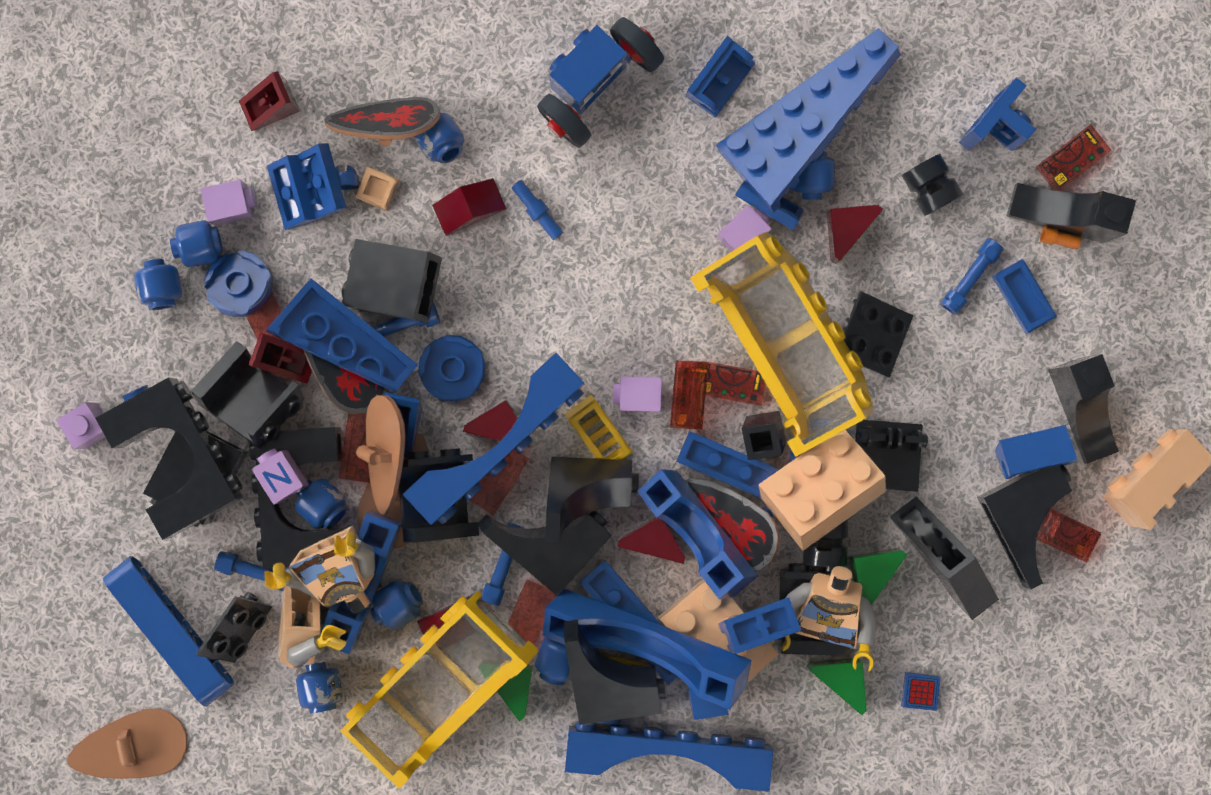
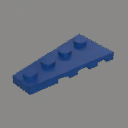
[266,278,418,393]

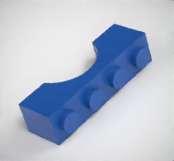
[637,469,758,599]
[320,510,402,654]

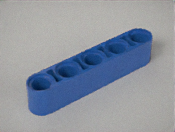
[103,556,234,707]

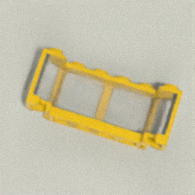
[690,232,874,457]
[340,590,539,789]

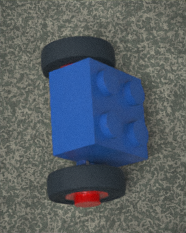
[537,17,664,148]

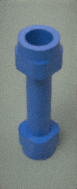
[940,238,1004,315]
[481,522,526,606]
[214,551,284,591]

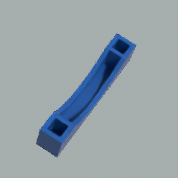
[403,353,585,525]
[542,589,752,710]
[565,721,773,792]

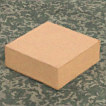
[355,166,399,211]

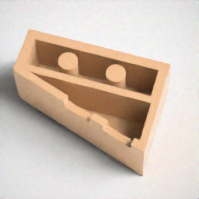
[1102,429,1211,530]

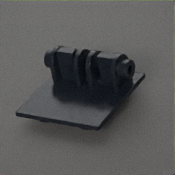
[842,291,913,378]
[855,420,928,492]
[196,592,272,663]

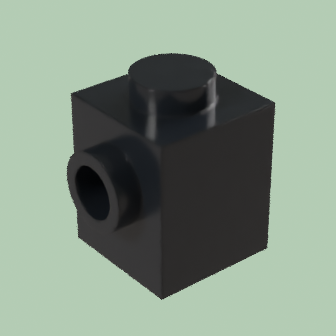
[741,411,786,460]

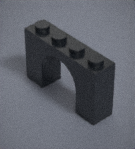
[95,377,243,540]
[249,427,347,569]

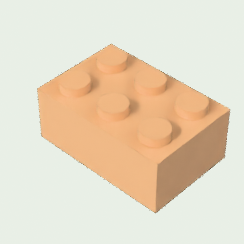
[759,430,886,551]
[657,579,779,681]

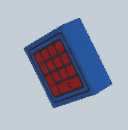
[901,672,940,711]

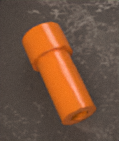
[1040,226,1081,250]

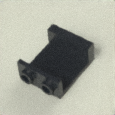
[191,341,305,449]
[399,448,479,543]
[778,563,852,656]

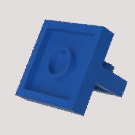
[959,77,1036,151]

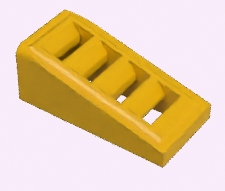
[565,395,633,460]

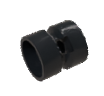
[901,153,964,217]
[803,519,848,567]

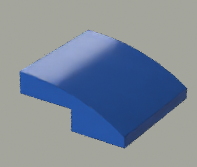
[267,143,347,230]

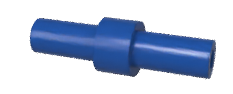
[511,180,564,241]

